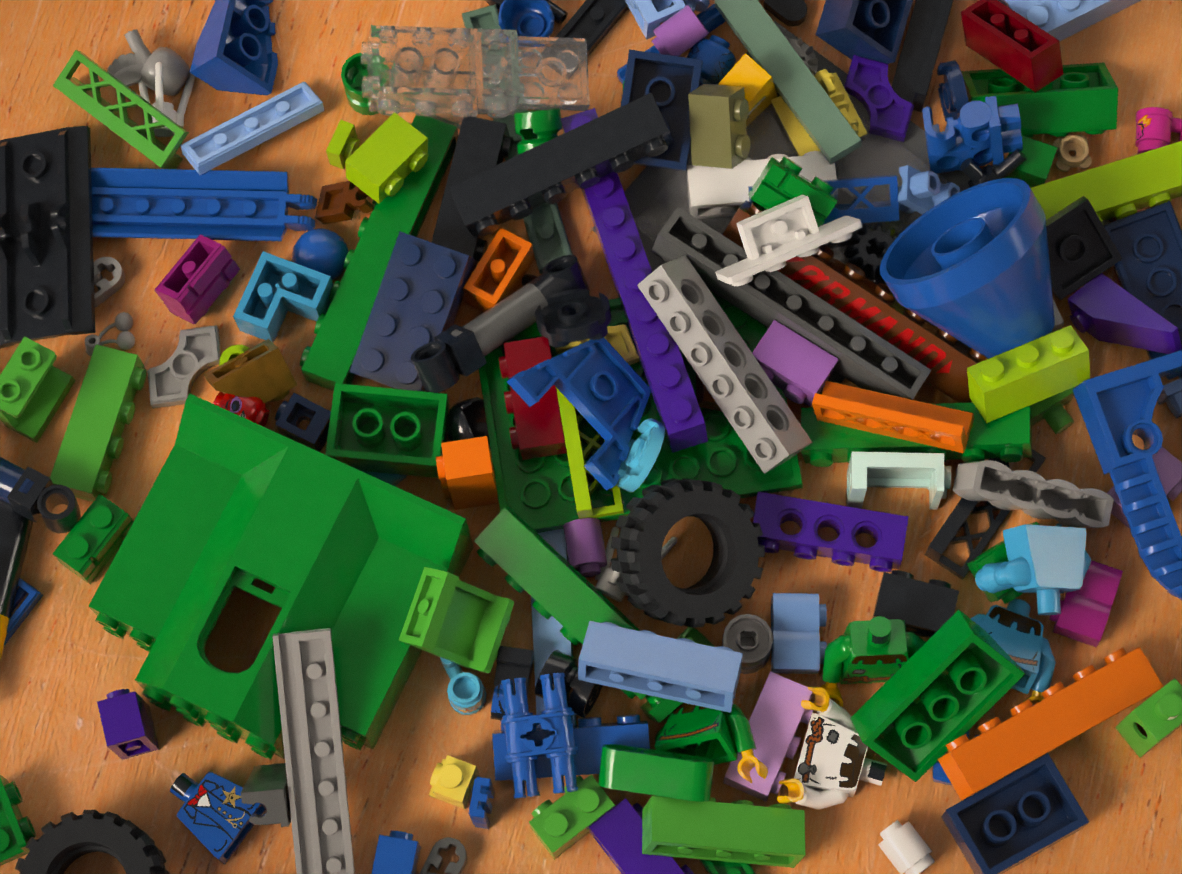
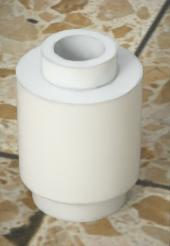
[878,820,935,874]

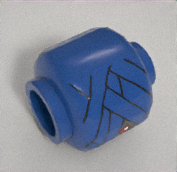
[686,35,736,86]

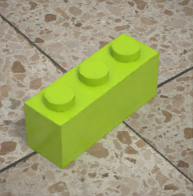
[967,325,1090,423]

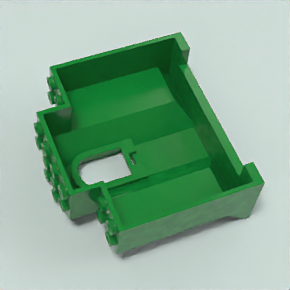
[88,393,474,760]

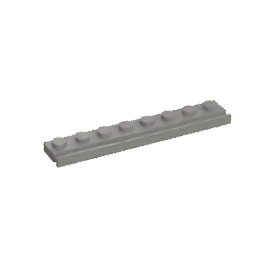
[273,628,355,874]

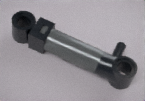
[411,255,590,393]

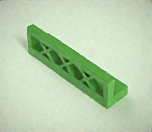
[53,50,189,169]

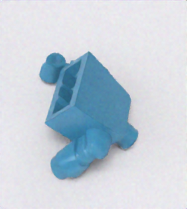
[975,523,1091,615]

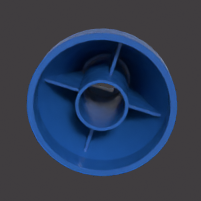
[880,178,1055,359]

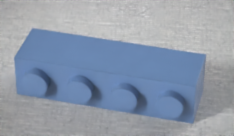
[578,621,743,713]

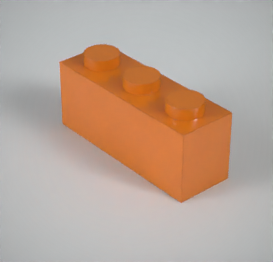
[436,436,499,510]

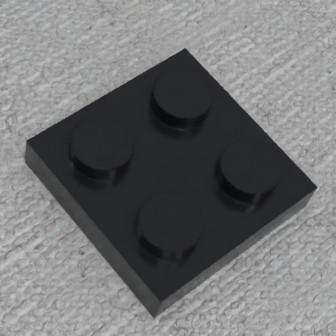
[1046,196,1122,300]

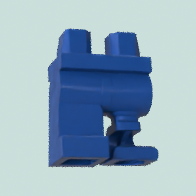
[922,96,1023,174]

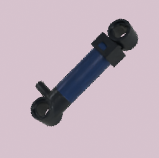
[0,457,81,534]

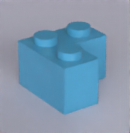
[233,251,334,343]

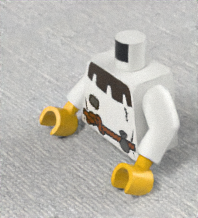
[777,686,887,810]

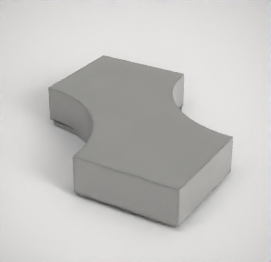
[147,325,221,409]

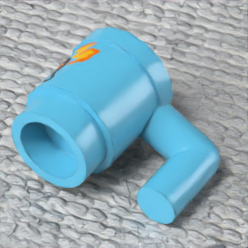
[440,657,487,715]

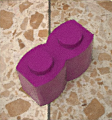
[1049,560,1123,648]

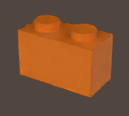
[463,227,534,312]

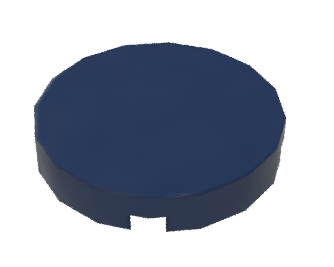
[937,60,969,122]

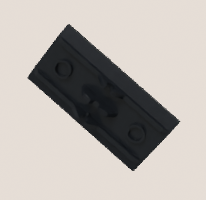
[0,126,95,349]

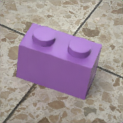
[752,320,838,407]

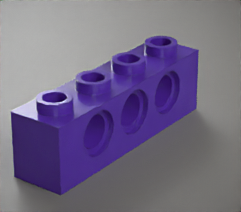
[753,492,909,572]

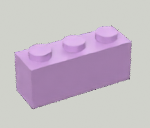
[724,671,814,801]

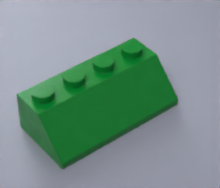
[961,62,1118,138]
[850,609,1025,782]

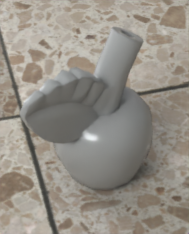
[104,29,190,96]

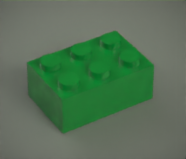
[325,383,450,478]

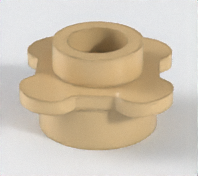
[1052,135,1092,172]

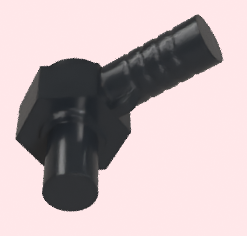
[960,148,1027,187]

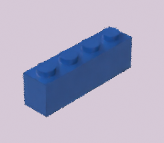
[492,714,650,781]

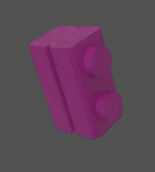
[155,235,240,324]

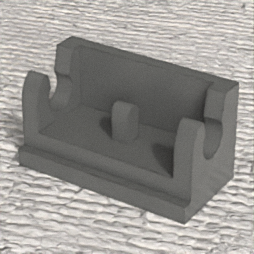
[241,763,291,827]

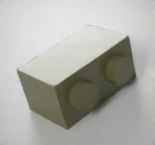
[688,84,750,169]

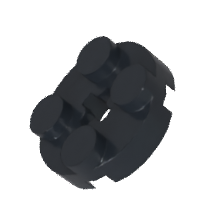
[535,289,612,347]

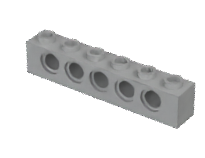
[637,255,812,474]

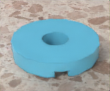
[617,418,665,492]

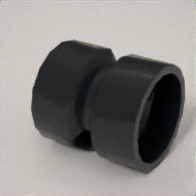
[534,650,603,718]

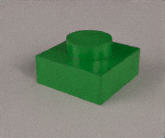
[640,695,683,723]

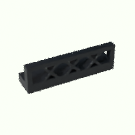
[891,0,954,112]
[925,449,1046,580]

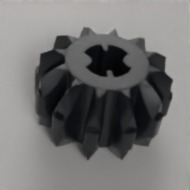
[844,222,896,284]

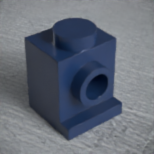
[275,393,331,452]

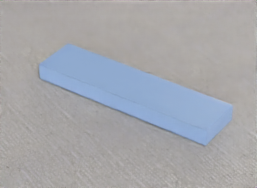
[180,81,324,175]

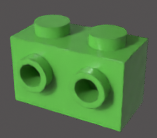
[529,774,615,859]

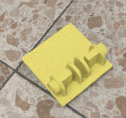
[771,69,868,156]

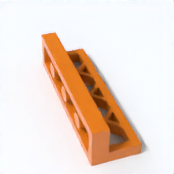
[812,381,974,453]

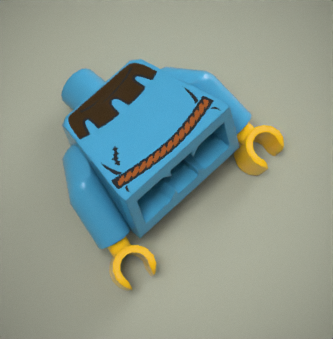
[970,599,1056,702]

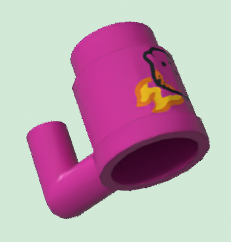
[1135,107,1182,154]

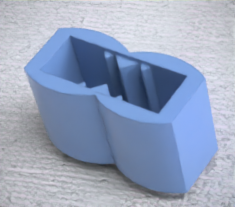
[771,593,827,674]

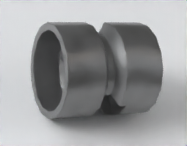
[722,614,773,674]

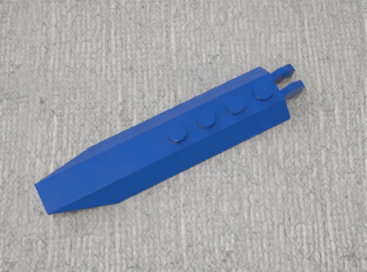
[91,168,317,241]

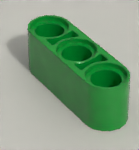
[598,744,714,802]

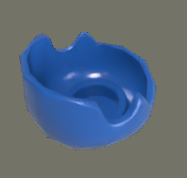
[498,0,555,49]
[291,228,349,280]

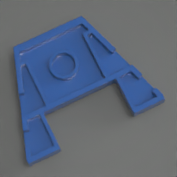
[507,337,651,491]

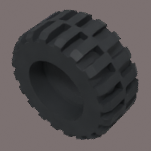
[611,478,765,628]
[15,810,170,874]

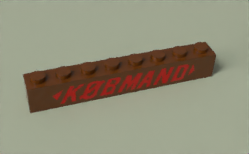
[722,200,988,403]

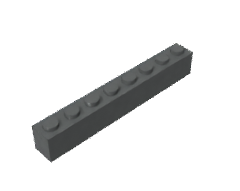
[651,206,931,400]

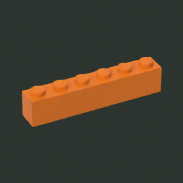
[938,647,1163,801]

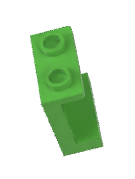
[0,336,75,443]
[398,567,514,673]

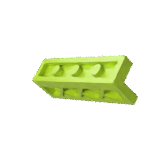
[556,387,624,519]

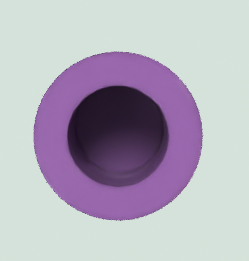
[652,5,709,57]
[563,518,607,577]

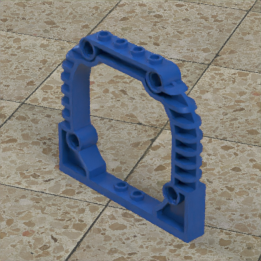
[1073,350,1182,600]

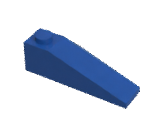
[190,0,278,95]

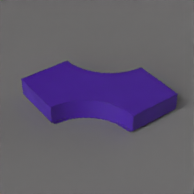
[844,55,914,142]

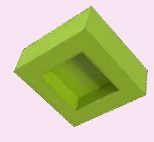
[326,120,360,169]

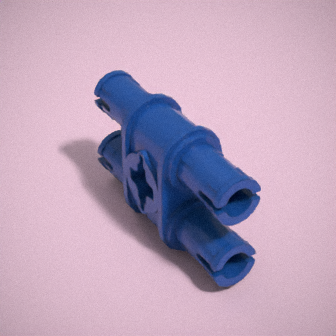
[501,673,579,799]

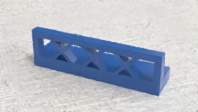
[748,175,899,225]

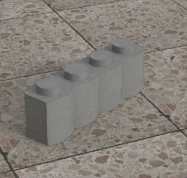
[953,460,1114,528]

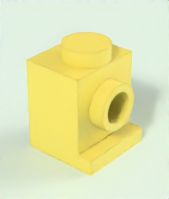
[429,755,479,809]

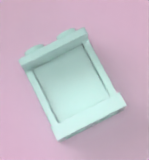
[846,451,951,510]

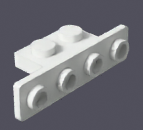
[715,195,862,286]

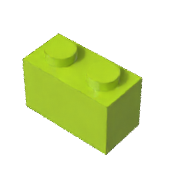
[345,112,428,204]

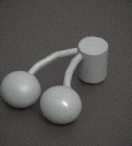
[85,312,135,356]

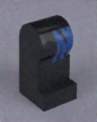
[491,646,534,720]

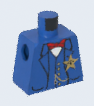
[170,772,266,865]

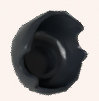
[447,397,491,449]

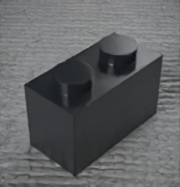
[872,570,959,639]

